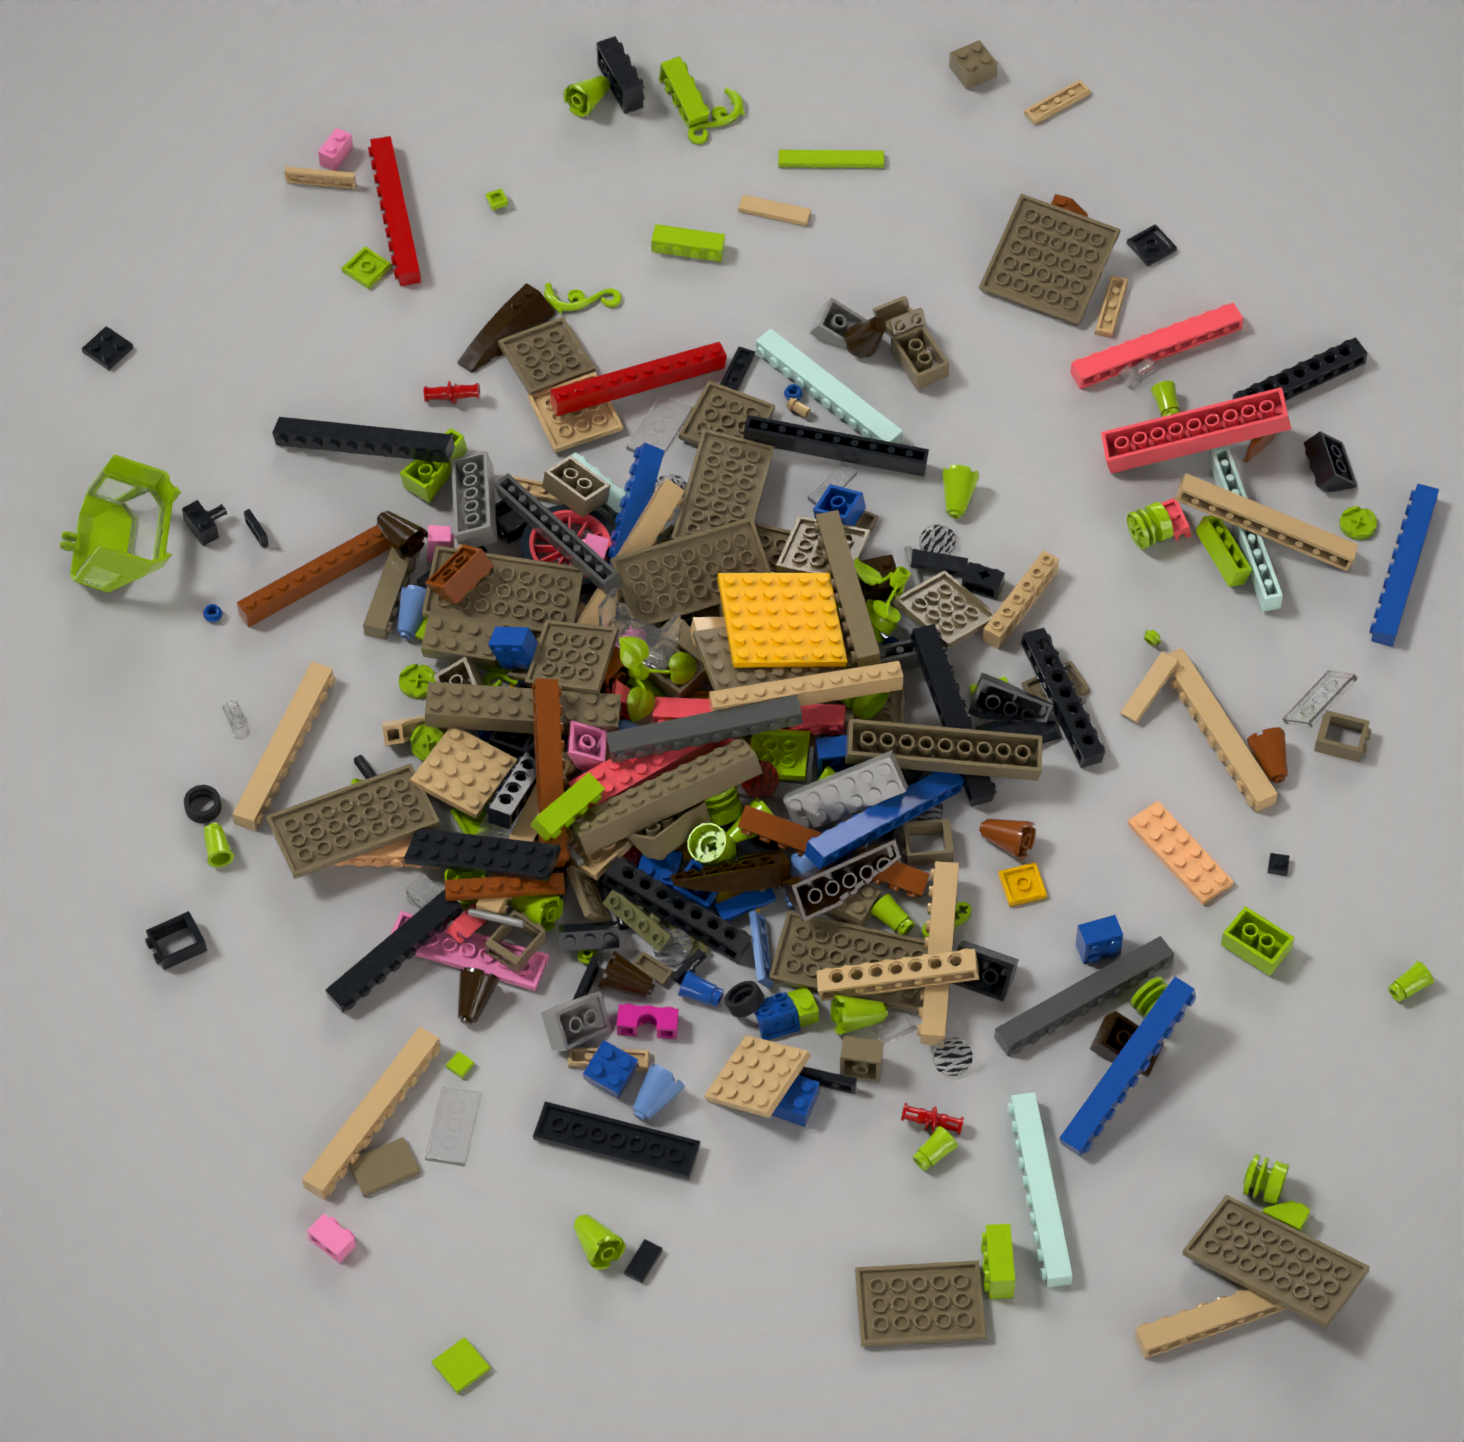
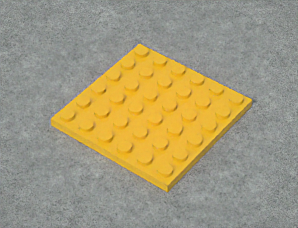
[717,573,847,668]

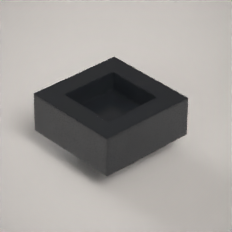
[1267,853,1290,876]

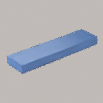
[749,910,774,988]

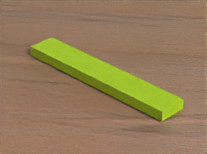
[778,150,884,168]

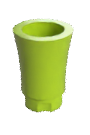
[1151,381,1180,417]
[203,823,234,868]
[870,893,915,936]
[1388,961,1434,1002]
[912,1126,958,1171]

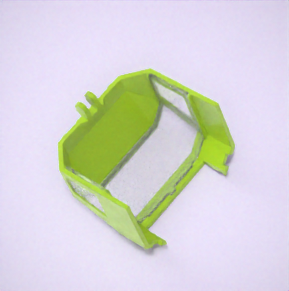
[60,454,181,593]

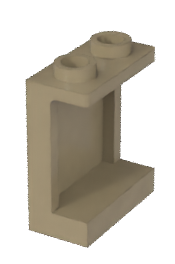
[873,296,926,337]

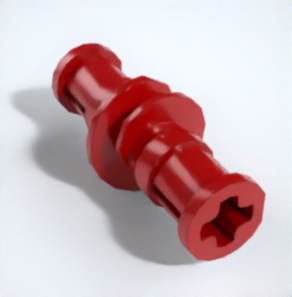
[423,381,480,404]
[900,1103,964,1135]

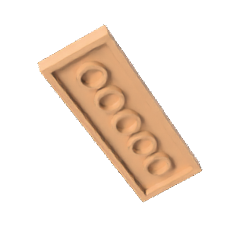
[1127,801,1233,905]

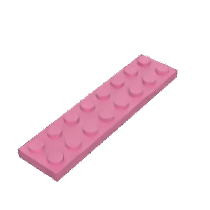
[390,911,549,991]

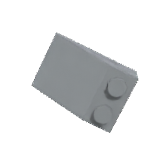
[810,297,867,350]
[541,991,612,1051]

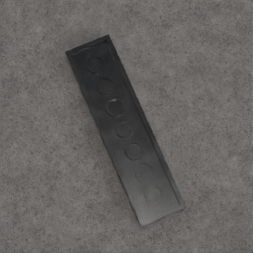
[404,829,561,881]
[533,1101,701,1180]

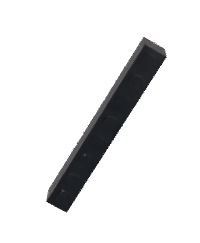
[325,889,463,1013]

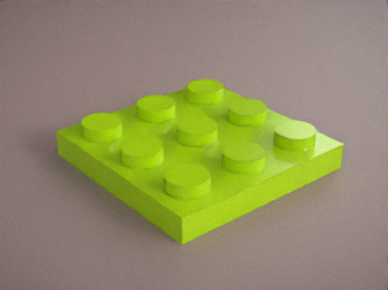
[750,729,811,781]

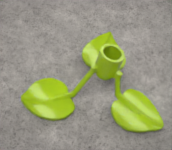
[854,557,911,623]
[619,636,697,722]

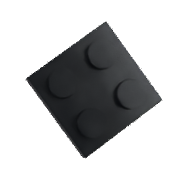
[82,326,134,371]

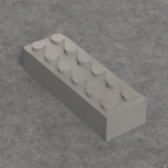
[451,451,497,547]
[783,751,908,829]

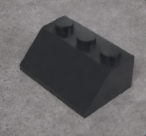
[1304,431,1357,492]
[952,940,1019,1001]

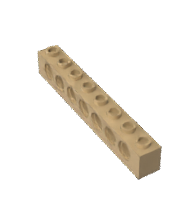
[817,948,979,1001]

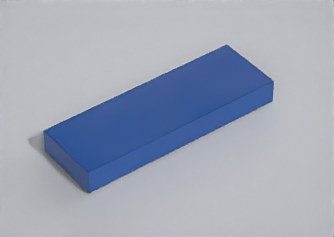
[714,888,776,921]

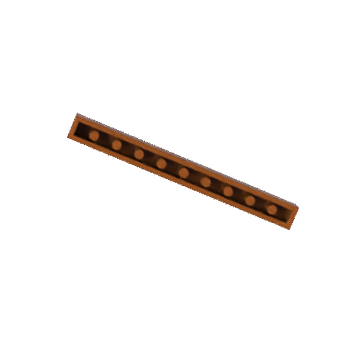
[237,525,392,627]
[532,678,570,867]
[738,805,930,899]

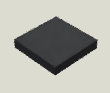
[1126,224,1177,267]

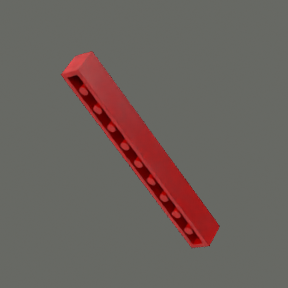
[368,136,421,286]
[550,341,727,416]

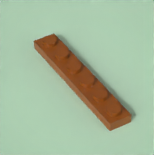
[445,873,565,901]

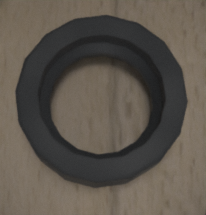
[183,785,222,823]
[725,981,764,1018]

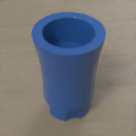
[678,971,724,1007]

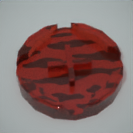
[741,760,779,799]

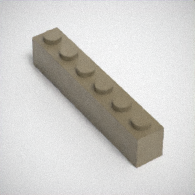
[363,547,421,640]

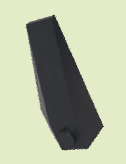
[968,673,1054,723]
[976,721,1062,744]

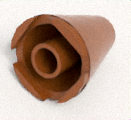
[1247,727,1288,783]
[979,819,1036,860]

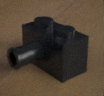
[182,500,227,546]

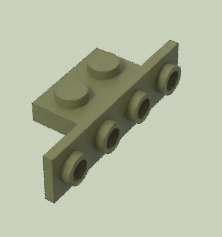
[602,889,672,952]

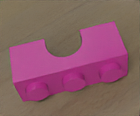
[616,1003,679,1039]

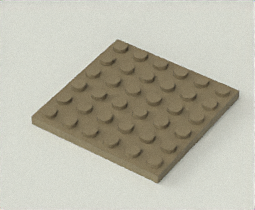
[979,193,1121,326]

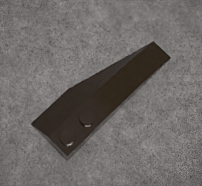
[457,283,555,373]
[783,839,901,922]
[670,849,791,892]

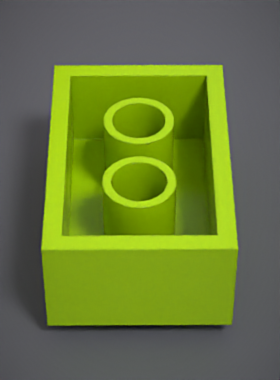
[1221,906,1295,976]
[980,1224,1016,1299]

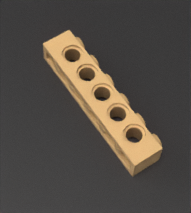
[983,550,1059,650]

